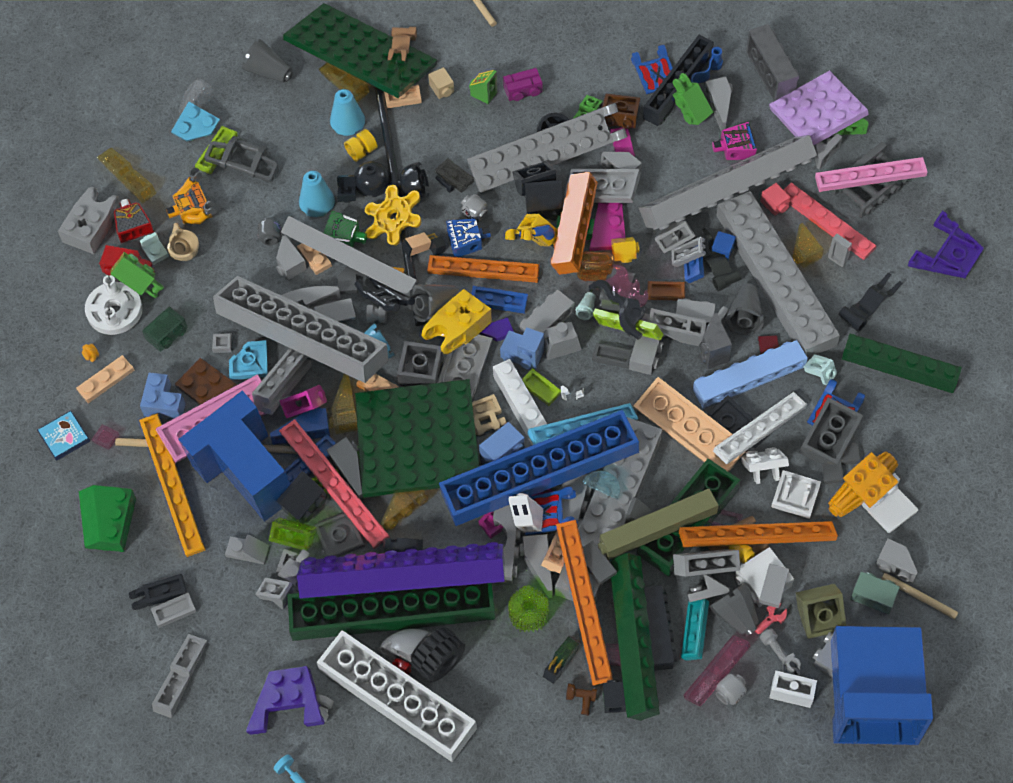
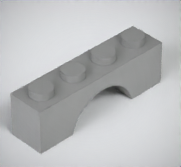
[493,505,521,584]

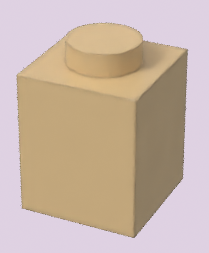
[428,67,454,99]

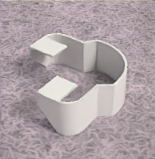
[561,386,584,400]

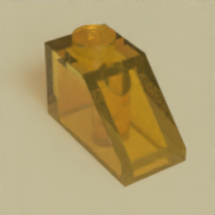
[793,223,824,268]

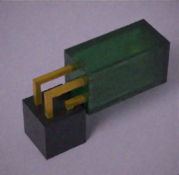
[543,635,580,684]

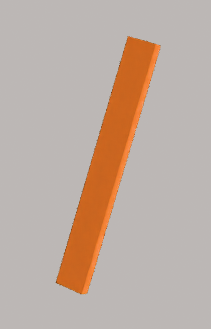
[556,520,613,686]
[679,521,838,547]

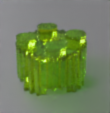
[508,585,549,632]

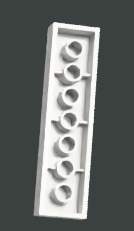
[317,630,477,762]

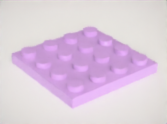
[769,70,869,145]

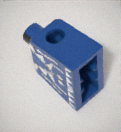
[446,219,491,257]

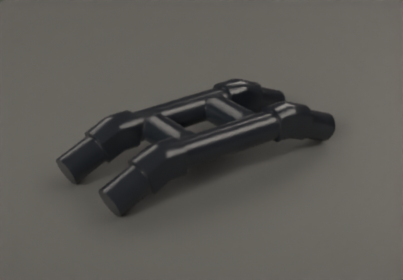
[354,277,415,312]

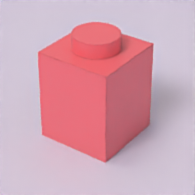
[760,183,790,216]

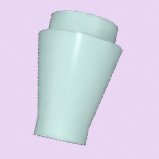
[576,292,596,320]

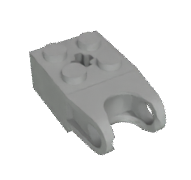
[58,187,120,254]

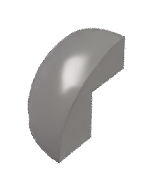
[378,628,432,662]

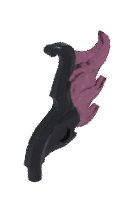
[589,265,648,340]

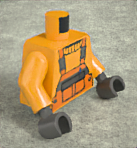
[166,167,217,225]

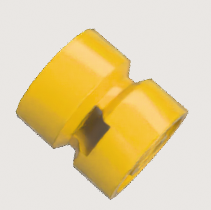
[344,129,378,162]

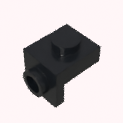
[337,175,356,203]

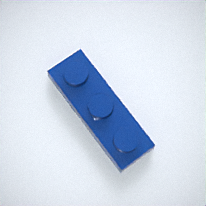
[471,286,528,314]

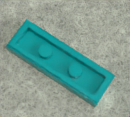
[681,599,709,661]

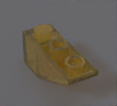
[381,489,430,531]

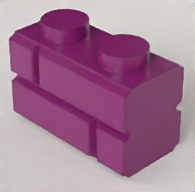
[503,68,543,101]

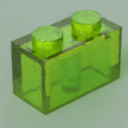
[268,517,317,551]

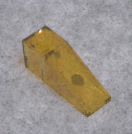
[329,373,358,434]

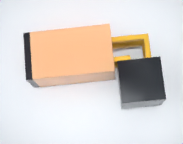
[402,232,447,257]

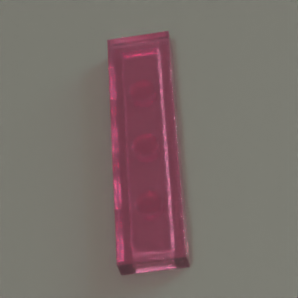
[683,635,751,707]

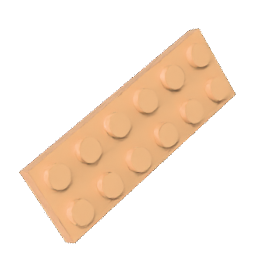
[634,377,746,472]

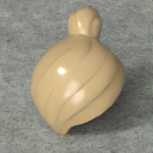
[167,223,199,261]

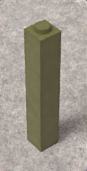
[598,489,718,560]

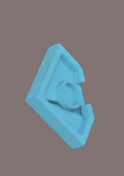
[171,102,220,141]
[229,340,268,380]

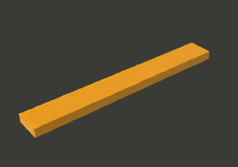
[139,413,206,557]

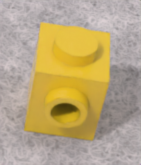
[611,237,639,263]

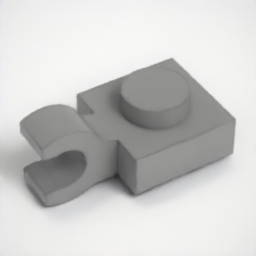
[278,549,310,586]

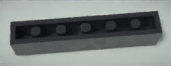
[643,35,714,126]

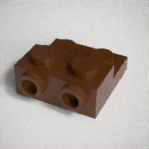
[602,94,641,129]

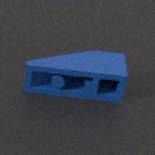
[270,408,330,445]

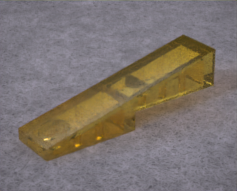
[97,147,157,204]

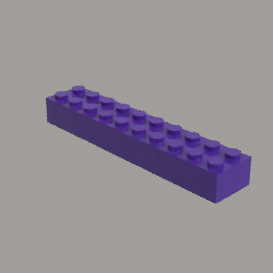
[297,542,505,598]

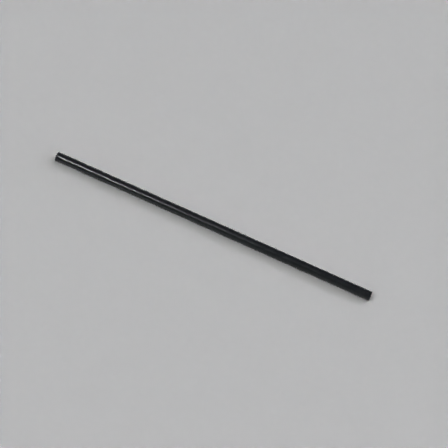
[374,86,424,326]

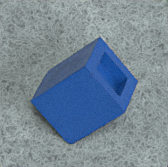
[712,231,736,261]

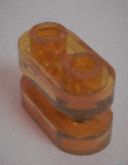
[577,252,614,281]

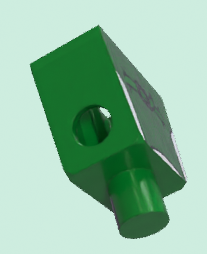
[323,211,367,248]

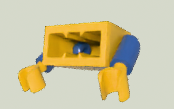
[505,214,558,248]

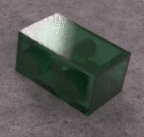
[142,306,188,352]

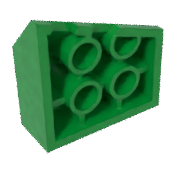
[79,485,136,552]

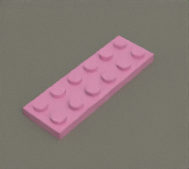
[156,374,267,463]

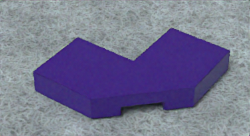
[478,317,514,342]

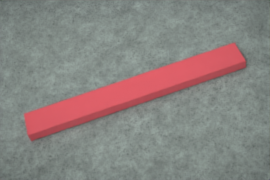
[279,419,390,549]

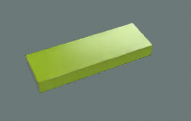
[195,126,238,174]

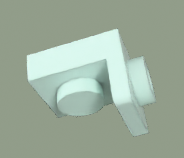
[140,232,169,265]
[803,354,837,385]

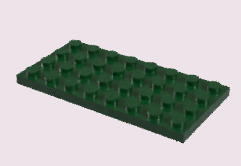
[283,3,437,98]

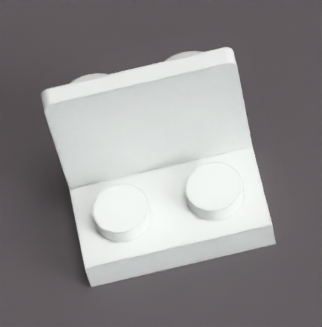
[862,473,918,533]

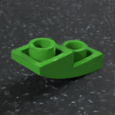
[574,95,603,118]

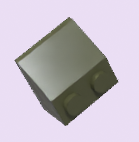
[795,584,847,639]

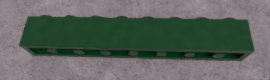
[609,553,660,721]

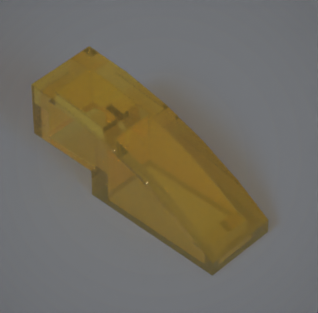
[319,62,370,102]

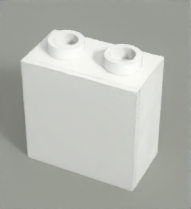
[735,547,794,607]

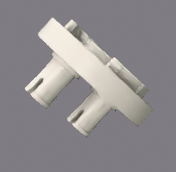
[85,275,143,335]

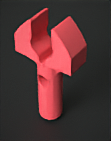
[755,603,787,634]

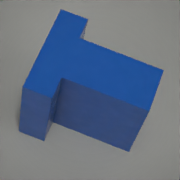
[178,390,290,522]
[831,626,933,745]

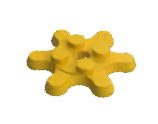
[365,185,422,246]

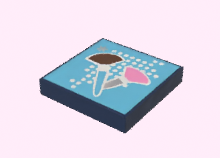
[37,410,90,461]

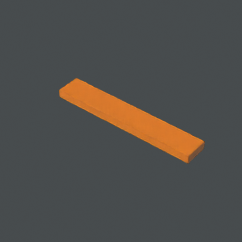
[427,255,540,283]

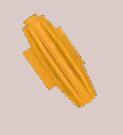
[828,452,898,517]

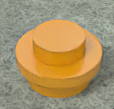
[82,344,99,362]

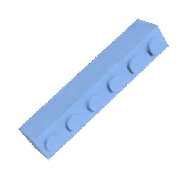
[693,340,808,409]

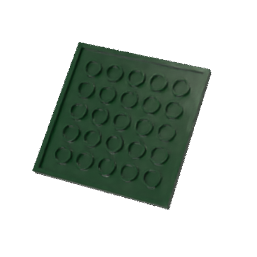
[355,379,479,498]

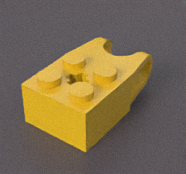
[421,289,492,354]

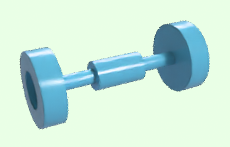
[274,754,306,783]

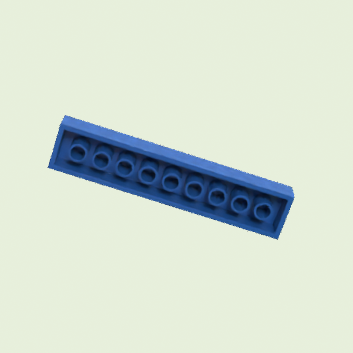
[439,410,639,526]

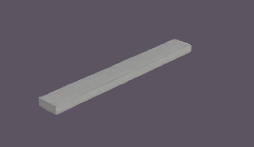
[281,216,418,296]

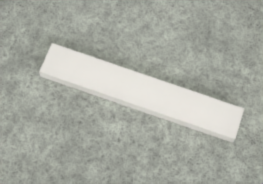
[713,392,807,464]

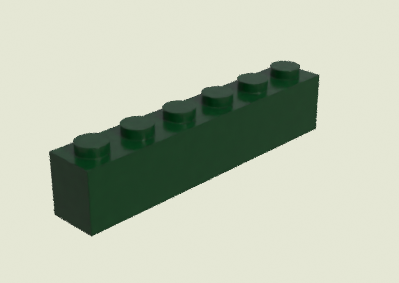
[842,333,962,393]

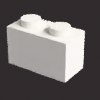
[769,671,817,708]

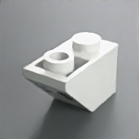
[509,493,543,532]

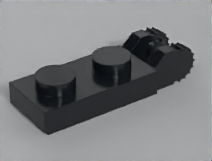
[129,574,188,610]

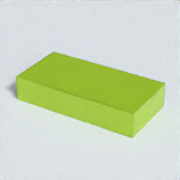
[522,368,561,406]

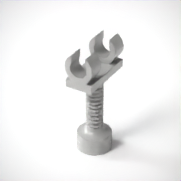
[760,628,801,676]

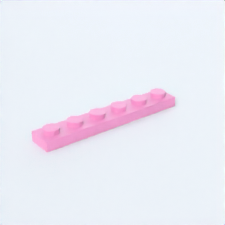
[815,157,927,192]

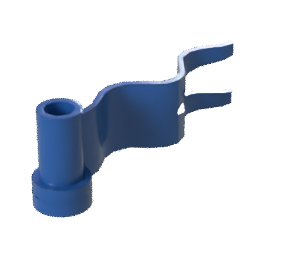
[691,47,723,83]

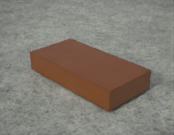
[647,281,685,301]

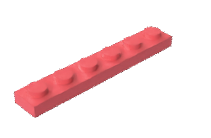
[784,182,876,260]

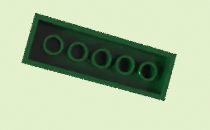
[637,459,740,577]

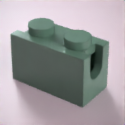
[850,572,900,615]

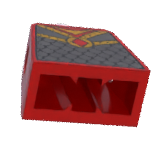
[114,199,154,243]

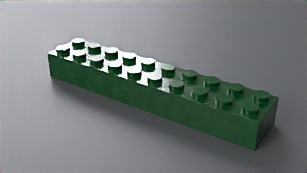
[287,583,495,641]

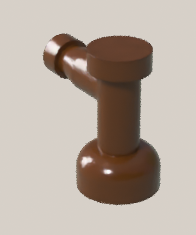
[566,683,597,716]

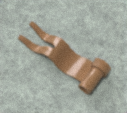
[388,26,417,61]

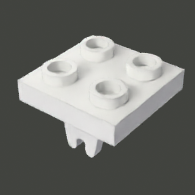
[741,447,789,484]
[771,470,821,519]

